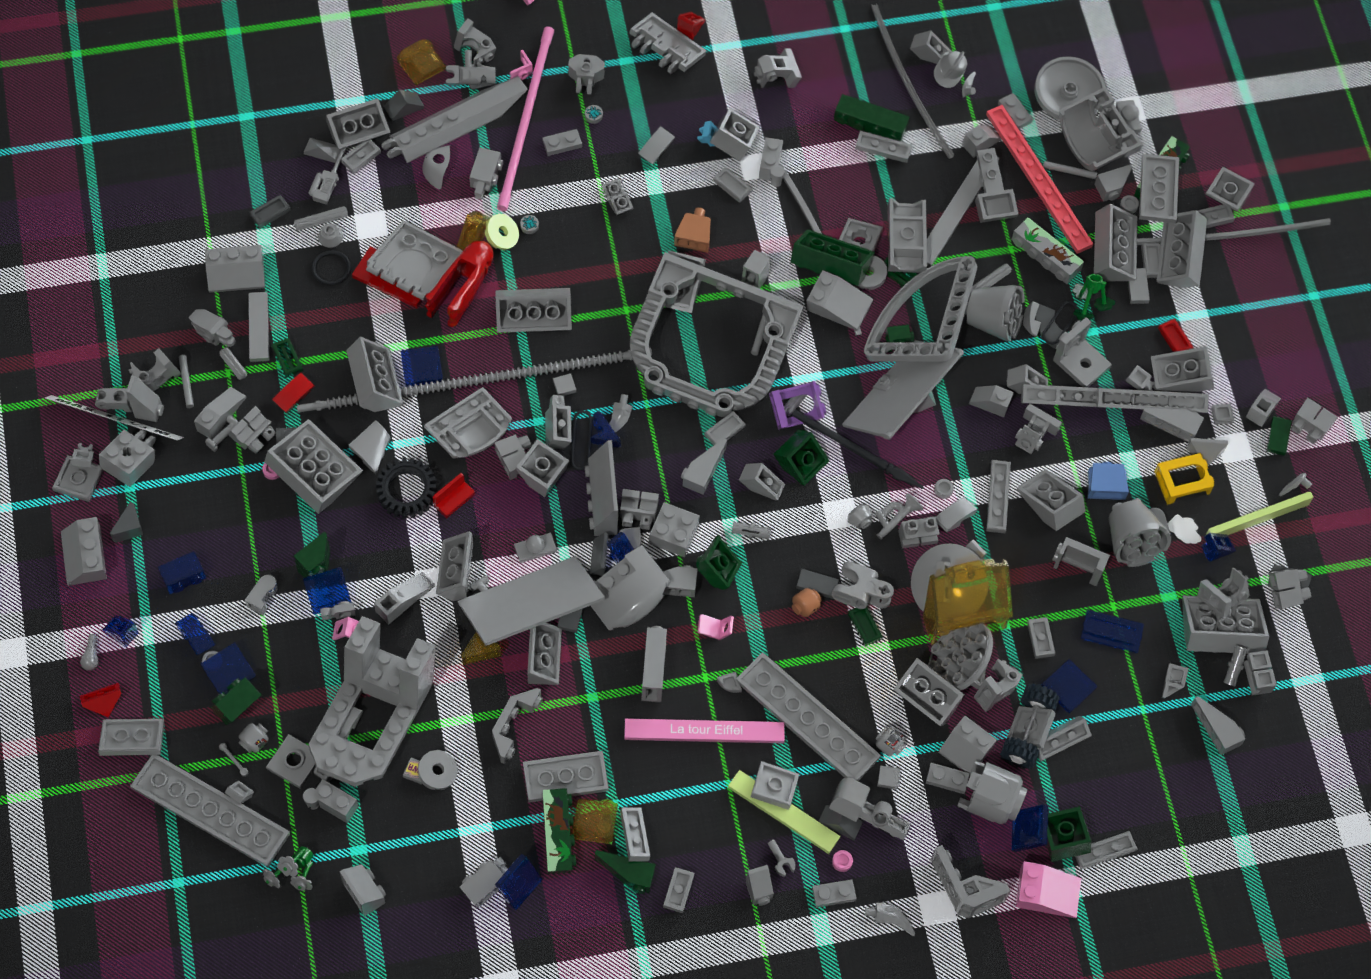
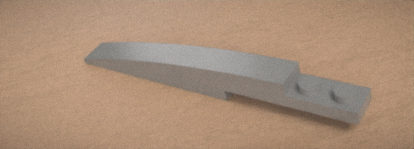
[1021,384,1209,413]

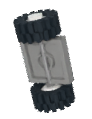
[1000,684,1059,769]

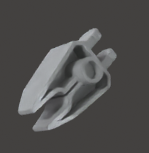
[189,309,236,347]

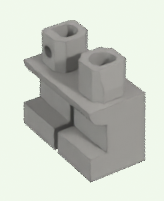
[1291,397,1338,444]
[228,406,276,454]
[494,434,531,480]
[620,489,659,530]
[898,517,939,548]
[1268,568,1311,609]
[1243,650,1277,695]

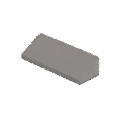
[1037,716,1092,761]

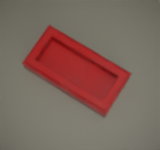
[1158,318,1194,352]

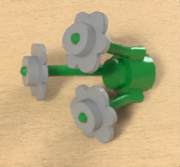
[263,846,313,891]

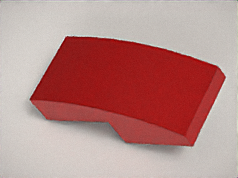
[272,373,315,413]

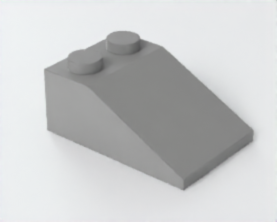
[664,250,706,313]
[806,270,873,331]
[1151,346,1214,392]
[1017,469,1085,531]

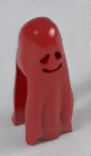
[425,241,493,327]

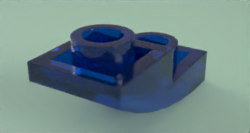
[175,613,215,656]

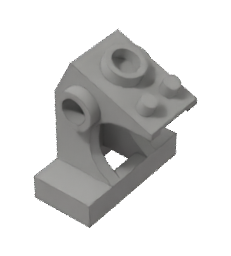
[454,18,496,67]
[754,49,802,88]
[129,348,181,391]
[1015,403,1062,454]
[1197,568,1250,618]
[974,659,1023,712]

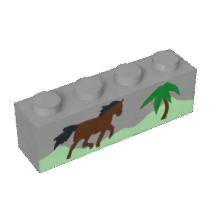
[1011,218,1084,284]

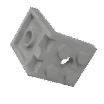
[1053,317,1112,388]

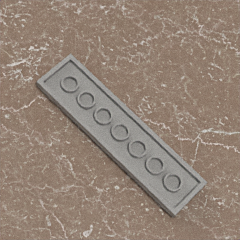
[736,652,881,781]
[130,755,290,868]

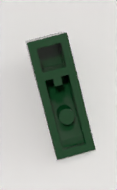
[595,850,656,894]

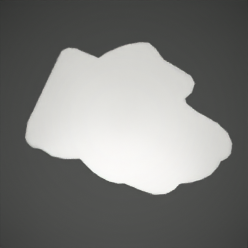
[1168,514,1201,544]

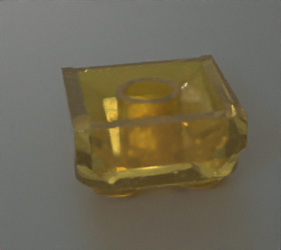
[397,39,446,86]
[573,799,618,844]

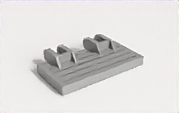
[629,12,707,74]

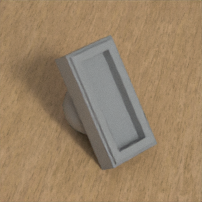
[1116,100,1142,133]
[514,533,557,563]

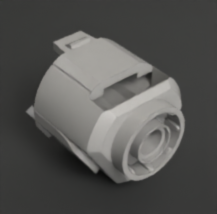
[958,761,1027,824]

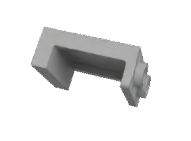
[1052,537,1110,586]

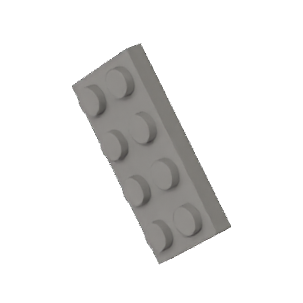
[1139,153,1179,223]
[523,751,609,803]

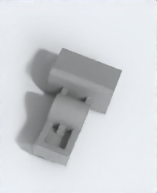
[975,148,1019,223]
[829,778,910,840]

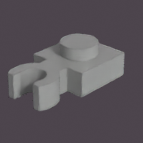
[1125,365,1156,391]
[71,443,94,468]
[320,601,356,620]

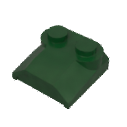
[696,535,742,590]

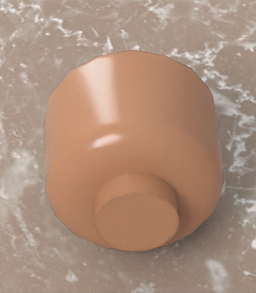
[792,588,821,617]

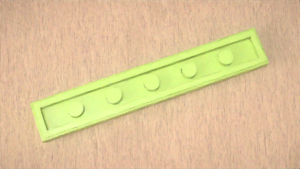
[1205,492,1314,543]
[728,770,840,854]

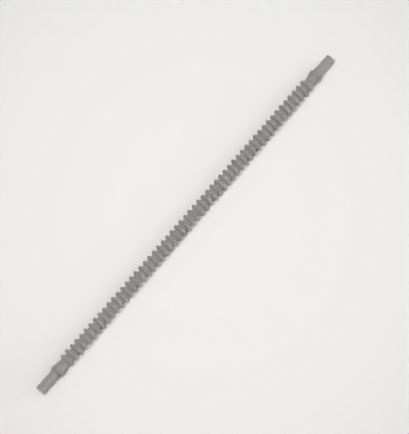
[297,348,652,413]

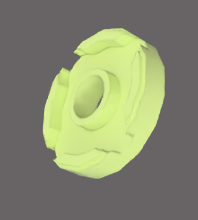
[485,214,519,251]

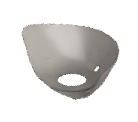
[422,146,450,189]

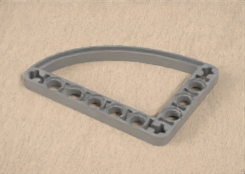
[864,256,977,362]

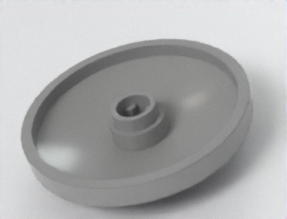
[1034,57,1106,120]

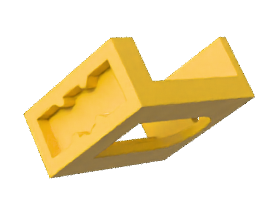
[1154,453,1214,505]

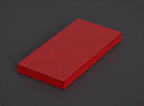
[352,246,422,308]

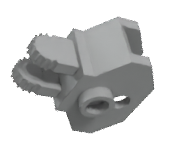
[568,54,605,94]

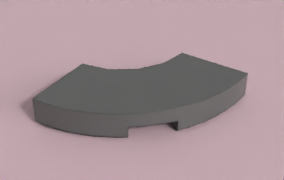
[1035,303,1063,349]

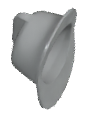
[934,51,967,88]

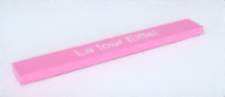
[625,719,784,743]

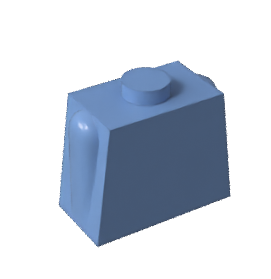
[1088,462,1129,500]

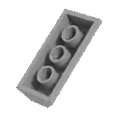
[1094,204,1137,281]
[1157,210,1207,288]
[496,288,572,333]
[346,337,403,412]

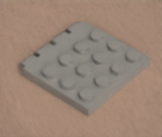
[366,220,463,301]

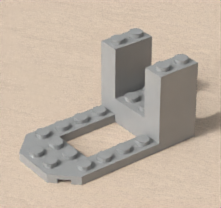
[309,616,436,786]

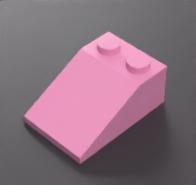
[1015,861,1081,918]

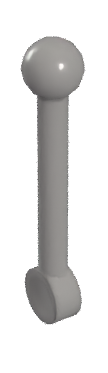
[219,743,248,776]

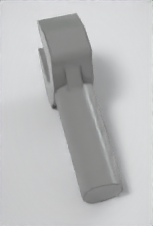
[768,840,795,877]

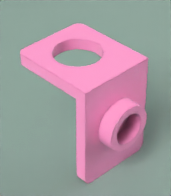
[510,50,533,80]
[698,614,734,640]
[332,617,359,640]

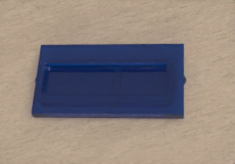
[1080,609,1144,653]

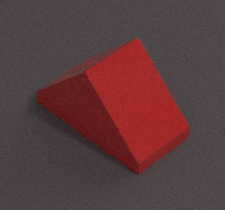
[677,12,706,40]

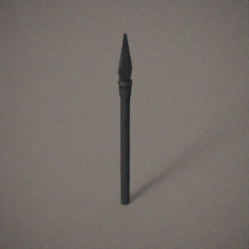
[792,409,924,489]

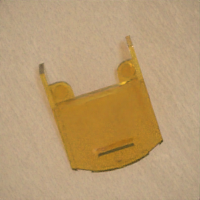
[923,559,1013,645]

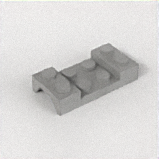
[887,198,927,273]

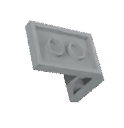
[930,845,1010,918]

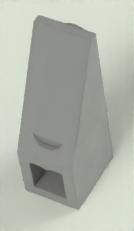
[374,573,433,625]

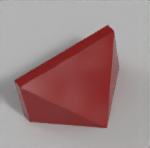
[80,683,121,717]

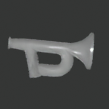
[875,493,923,540]

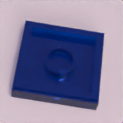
[401,346,443,387]
[303,567,351,615]
[200,642,256,694]
[1041,659,1098,714]
[1012,804,1048,852]
[495,854,543,910]

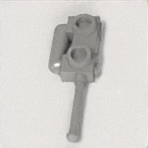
[309,148,346,204]

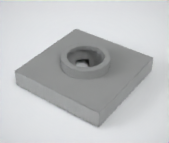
[839,218,883,251]
[266,734,316,789]

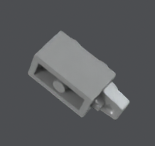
[469,147,503,200]
[545,395,571,450]

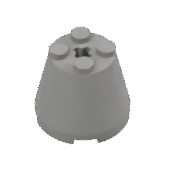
[965,285,1025,342]
[1109,498,1171,567]

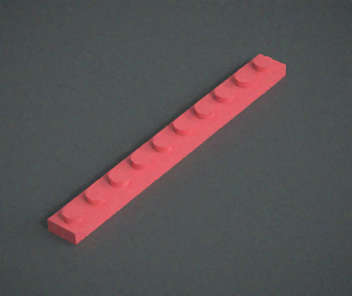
[986,105,1093,254]

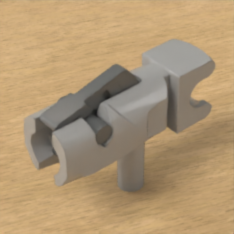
[446,50,496,90]

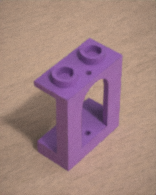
[769,381,826,430]

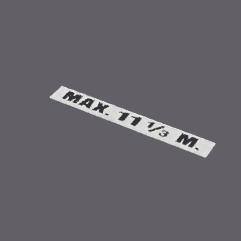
[45,395,184,440]

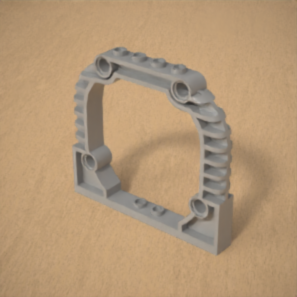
[630,252,804,417]

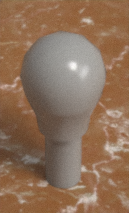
[80,634,98,671]

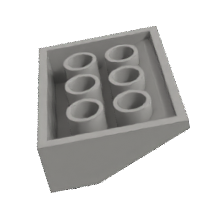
[264,419,363,514]
[585,440,618,536]
[1182,595,1269,654]

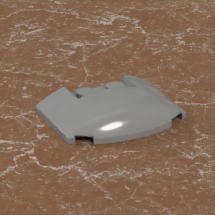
[424,387,512,458]
[590,545,670,631]

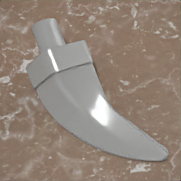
[599,394,632,438]
[865,902,915,936]

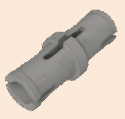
[731,521,771,540]
[1223,645,1248,686]

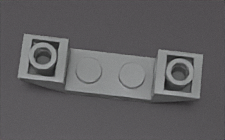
[492,688,543,764]

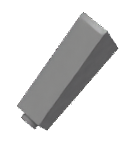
[641,626,667,702]

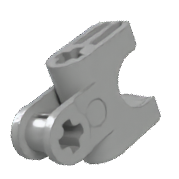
[832,561,894,609]

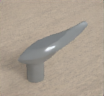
[962,72,976,98]
[1279,473,1312,496]

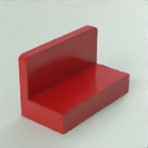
[433,473,475,519]

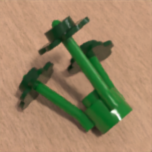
[1072,274,1115,321]

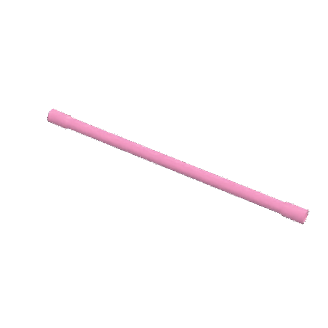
[497,26,554,211]

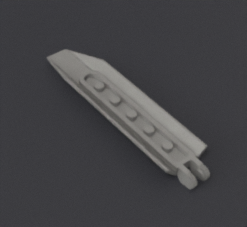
[381,76,528,163]

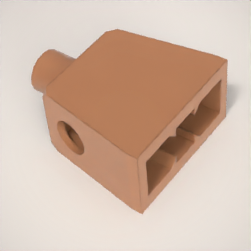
[674,208,711,253]

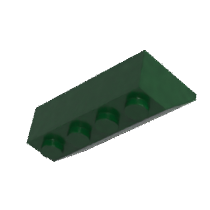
[790,229,875,286]

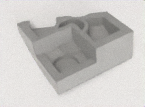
[349,420,390,474]

